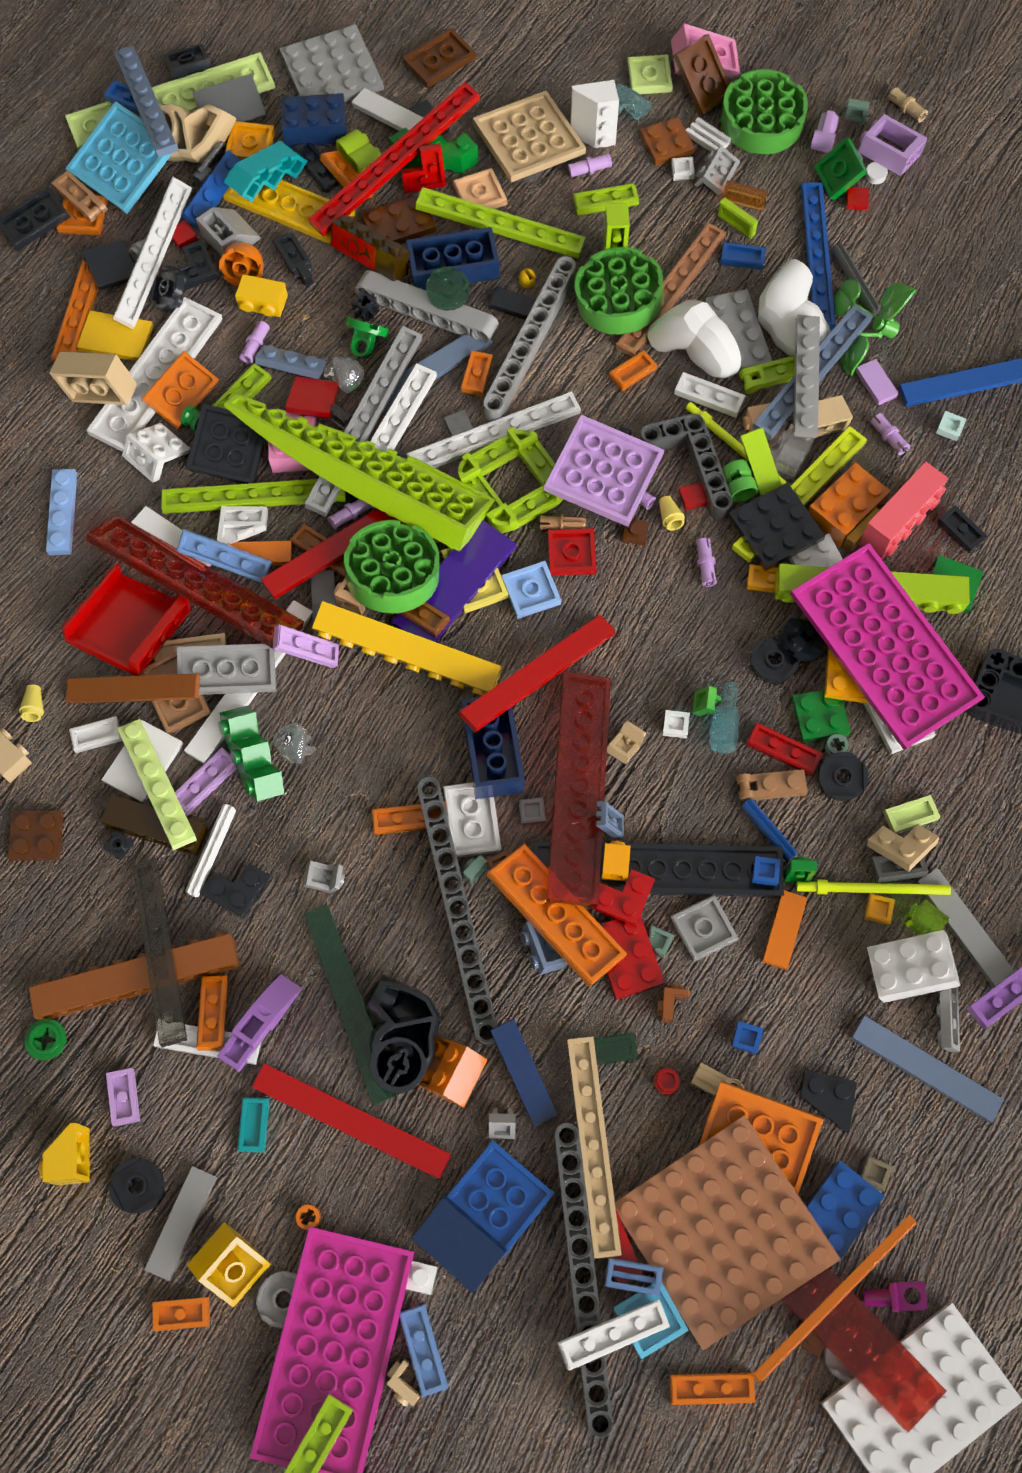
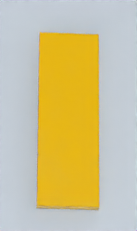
[223,180,355,244]

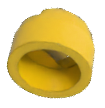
[519,268,536,288]

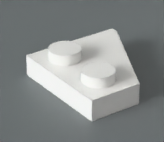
[217,506,268,545]

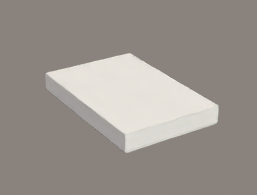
[102,720,183,804]
[443,782,502,858]

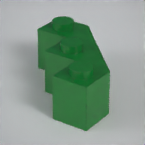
[389,127,478,174]
[218,705,285,802]

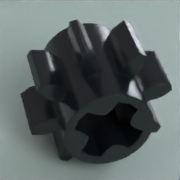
[351,293,379,322]

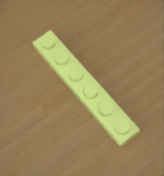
[117,719,196,850]

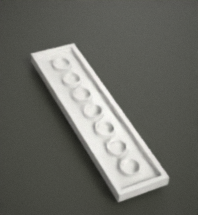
[87,297,223,452]

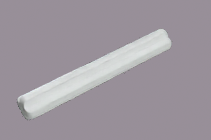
[186,804,236,897]

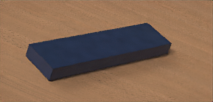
[490,1018,558,1127]

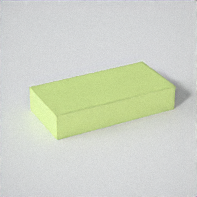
[883,795,940,834]

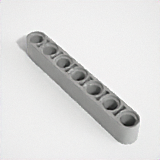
[354,270,499,343]

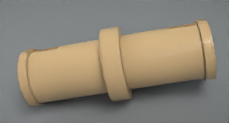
[888,87,928,122]

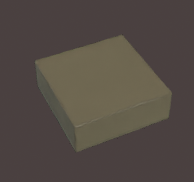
[859,1155,893,1192]

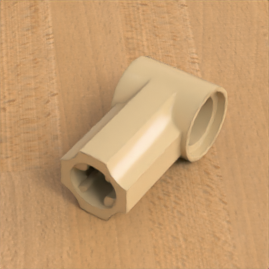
[690,1063,744,1097]

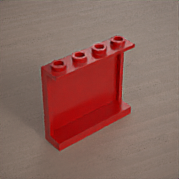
[62,563,191,676]

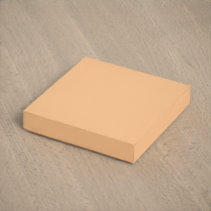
[453,168,507,209]

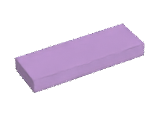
[273,624,339,668]
[175,747,237,816]

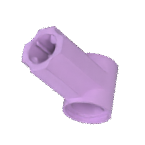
[810,110,839,153]

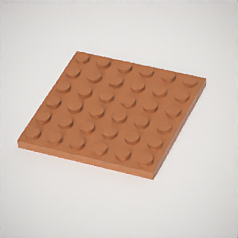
[615,1115,841,1350]

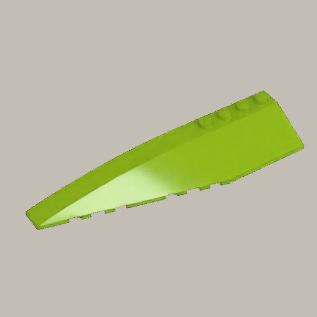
[224,394,495,551]

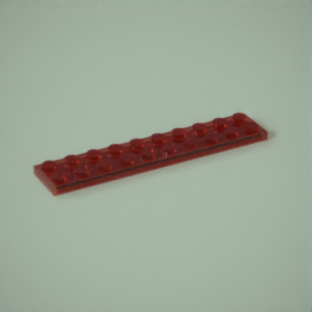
[86,515,304,649]
[546,672,611,908]

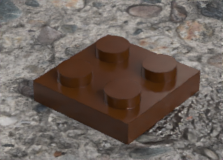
[8,810,64,861]

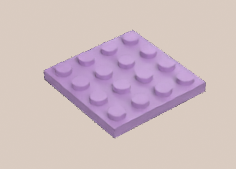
[544,415,665,527]

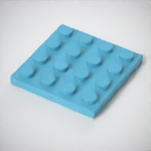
[65,101,178,214]

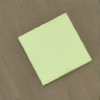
[627,55,673,95]

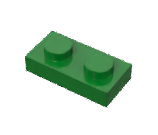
[783,857,817,883]

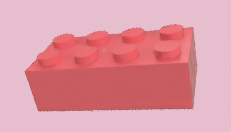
[859,462,948,559]

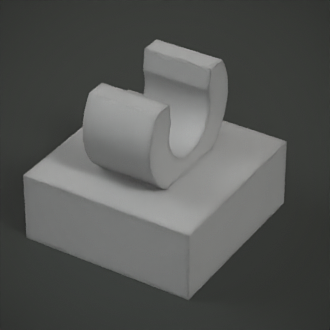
[489,1108,516,1139]

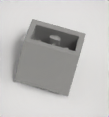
[196,207,260,256]

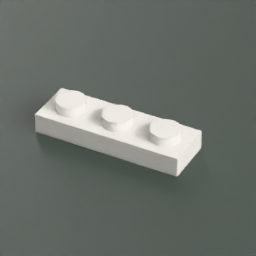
[674,372,745,418]

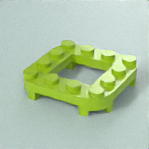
[458,427,563,534]

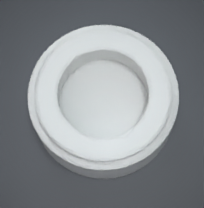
[865,162,888,184]

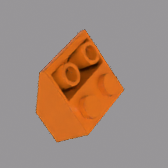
[417,1036,487,1107]

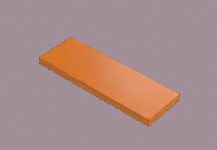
[487,844,627,987]

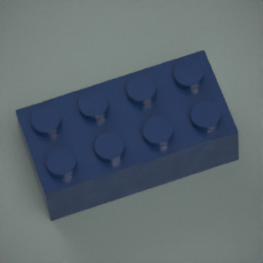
[406,227,500,290]
[461,697,525,799]

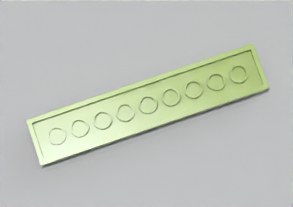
[65,52,275,150]

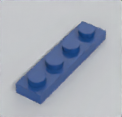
[181,149,241,230]

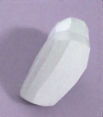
[758,259,831,356]

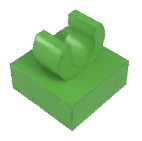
[692,686,722,716]

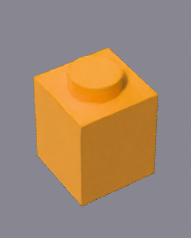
[602,841,630,881]

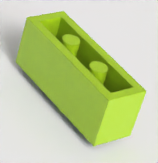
[603,203,630,250]

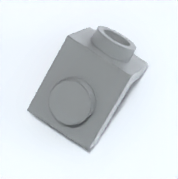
[303,861,345,893]

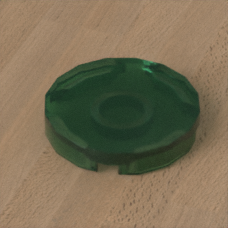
[426,267,470,311]

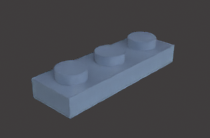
[255,345,326,379]

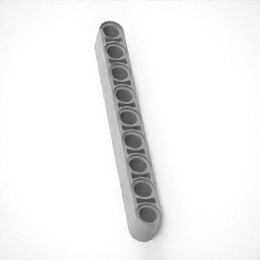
[483,256,576,422]

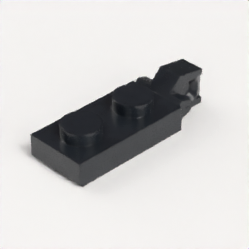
[273,232,314,287]

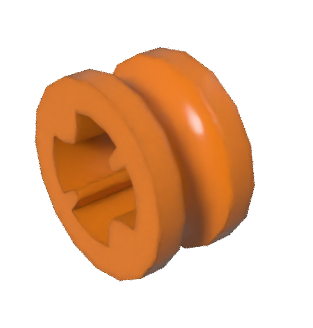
[295,1205,321,1230]

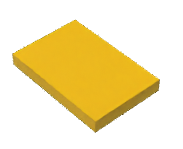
[77,311,154,362]

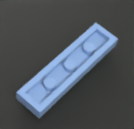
[46,469,77,555]

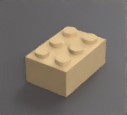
[49,352,137,405]

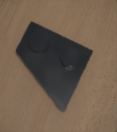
[799,1070,857,1133]

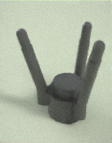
[192,141,224,187]

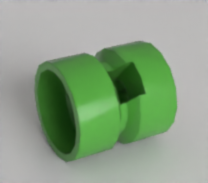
[722,459,758,503]

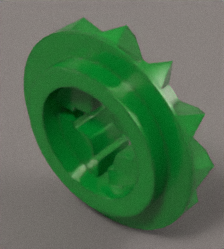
[25,1019,67,1061]

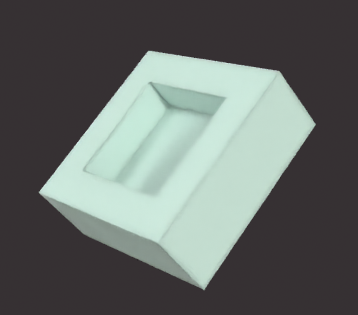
[936,411,967,441]

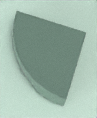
[648,925,674,959]

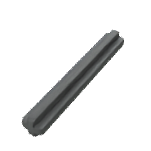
[832,243,880,315]

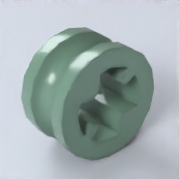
[825,734,849,756]

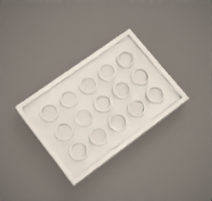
[820,1302,1022,1473]

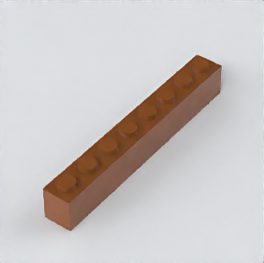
[29,932,241,1020]

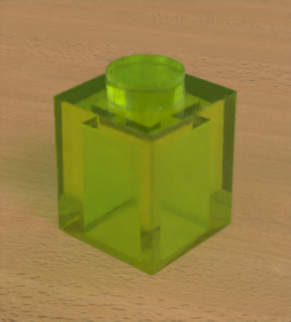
[905,899,950,935]

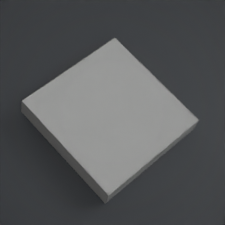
[670,895,739,962]

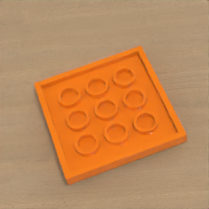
[698,1080,824,1194]

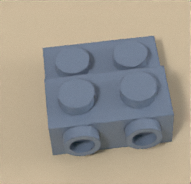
[521,921,567,975]

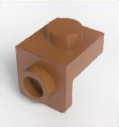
[656,984,690,1024]

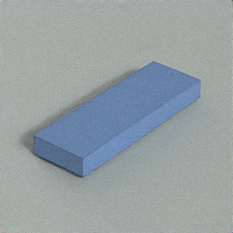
[399,1304,449,1397]

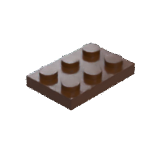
[403,27,476,89]
[673,34,730,115]
[362,195,437,244]

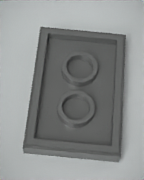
[193,73,266,122]

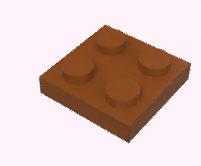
[640,117,695,166]

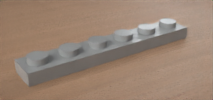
[793,315,820,438]

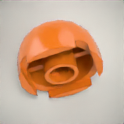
[219,242,264,287]

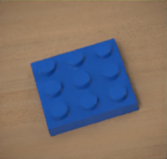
[447,1141,554,1258]

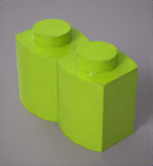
[336,129,382,174]

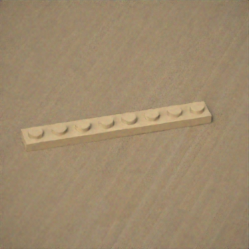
[567,1037,621,1259]

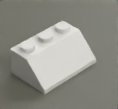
[570,80,619,148]

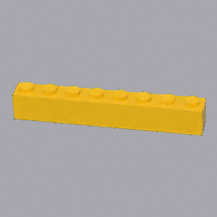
[312,601,502,696]

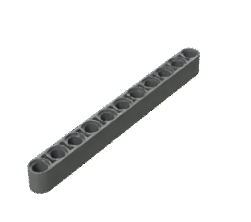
[418,777,497,1046]
[555,1123,613,1438]

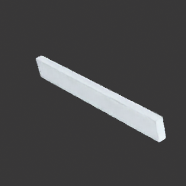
[112,177,192,329]
[407,391,581,468]
[184,600,313,764]

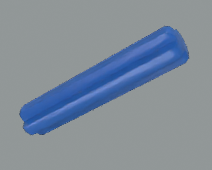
[741,798,797,861]

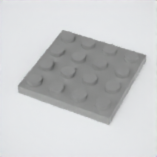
[280,24,384,102]

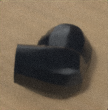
[364,974,440,1094]

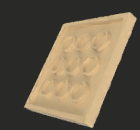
[473,91,586,182]

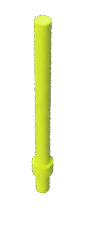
[685,402,791,486]
[796,879,951,895]

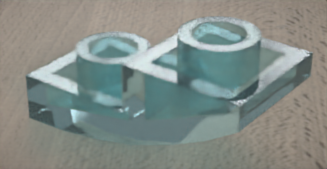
[616,83,654,122]

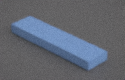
[176,529,273,583]

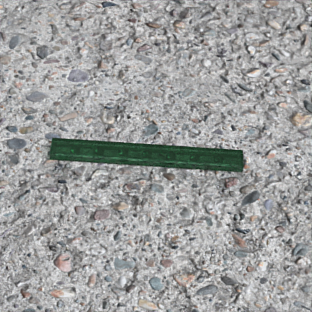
[304,905,398,1106]

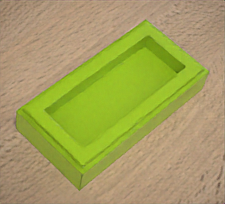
[718,197,758,239]

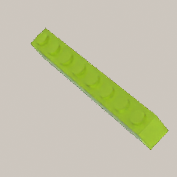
[775,564,970,614]

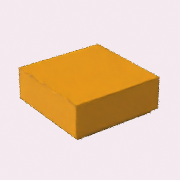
[864,893,895,925]

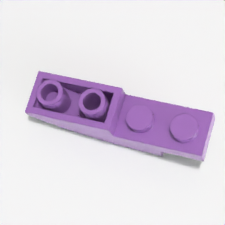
[217,974,302,1072]

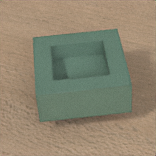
[844,98,870,123]
[463,855,488,885]

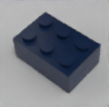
[281,93,347,147]

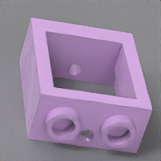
[858,114,927,176]

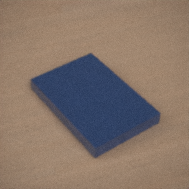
[412,1196,507,1293]

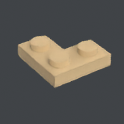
[867,824,939,872]

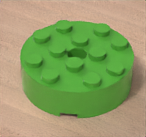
[721,69,808,154]
[575,247,664,335]
[344,520,439,613]

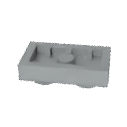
[694,145,740,195]

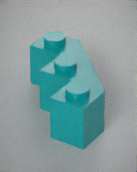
[224,141,307,202]

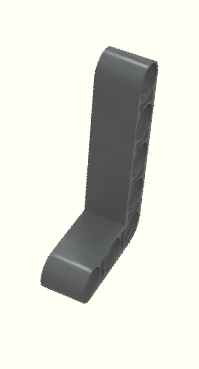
[640,414,733,520]

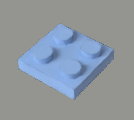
[502,561,562,619]

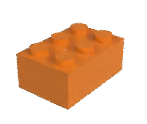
[808,462,891,548]

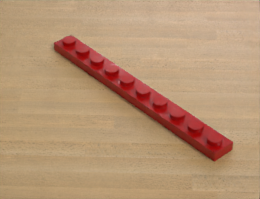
[308,82,480,237]

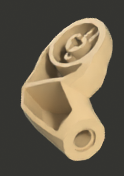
[160,104,236,164]

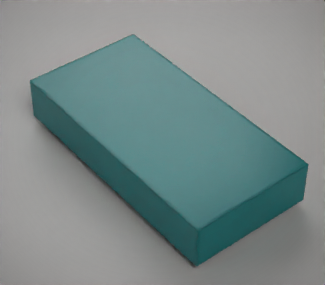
[237,1097,270,1153]

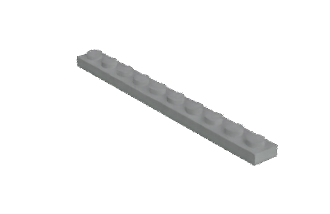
[305,326,422,517]

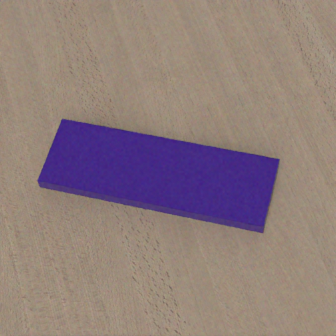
[392,520,517,642]

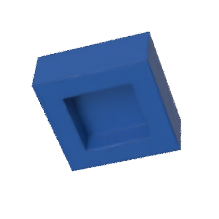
[752,856,781,886]
[731,1021,764,1055]

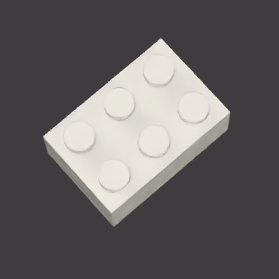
[867,930,961,1003]

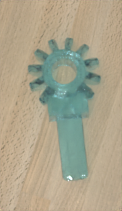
[710,681,740,754]

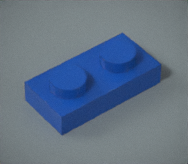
[104,80,140,115]

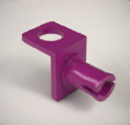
[864,1281,928,1312]

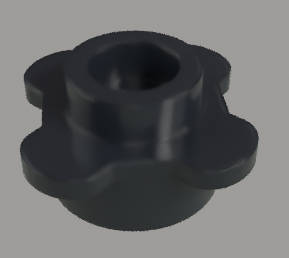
[103,830,134,859]

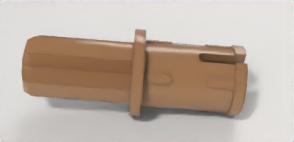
[540,514,586,530]

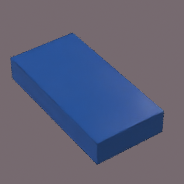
[720,242,766,270]

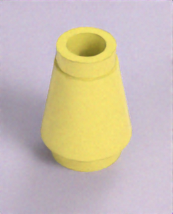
[659,496,685,531]
[19,685,44,722]

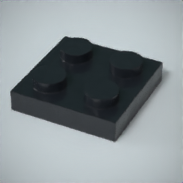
[163,43,211,78]

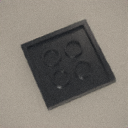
[186,404,266,484]
[728,482,825,571]

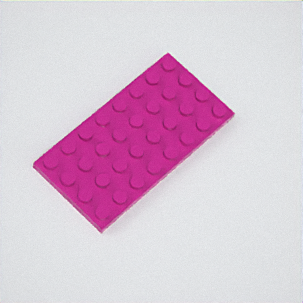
[790,543,985,750]
[250,1227,415,1473]

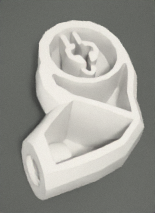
[647,299,741,378]

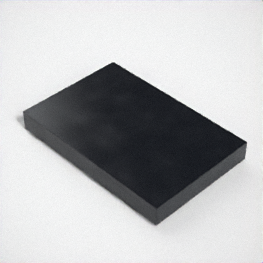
[0,186,71,252]

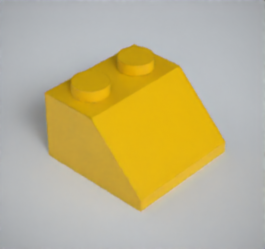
[39,1123,90,1185]
[187,1222,271,1308]

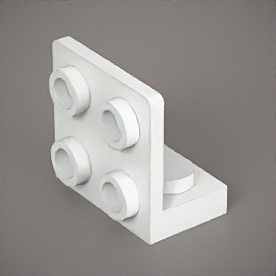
[122,423,190,483]

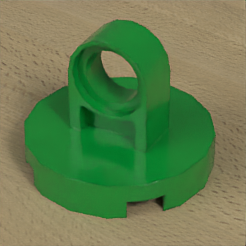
[344,317,389,358]

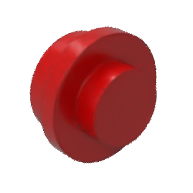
[654,1068,680,1095]

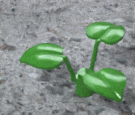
[834,279,917,376]

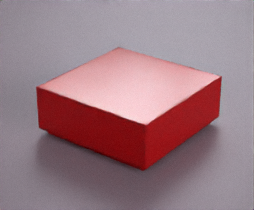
[846,187,869,210]
[171,220,198,250]
[679,482,708,511]

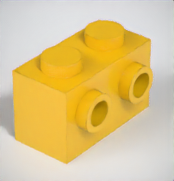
[235,274,288,317]

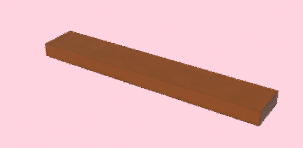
[66,673,201,704]

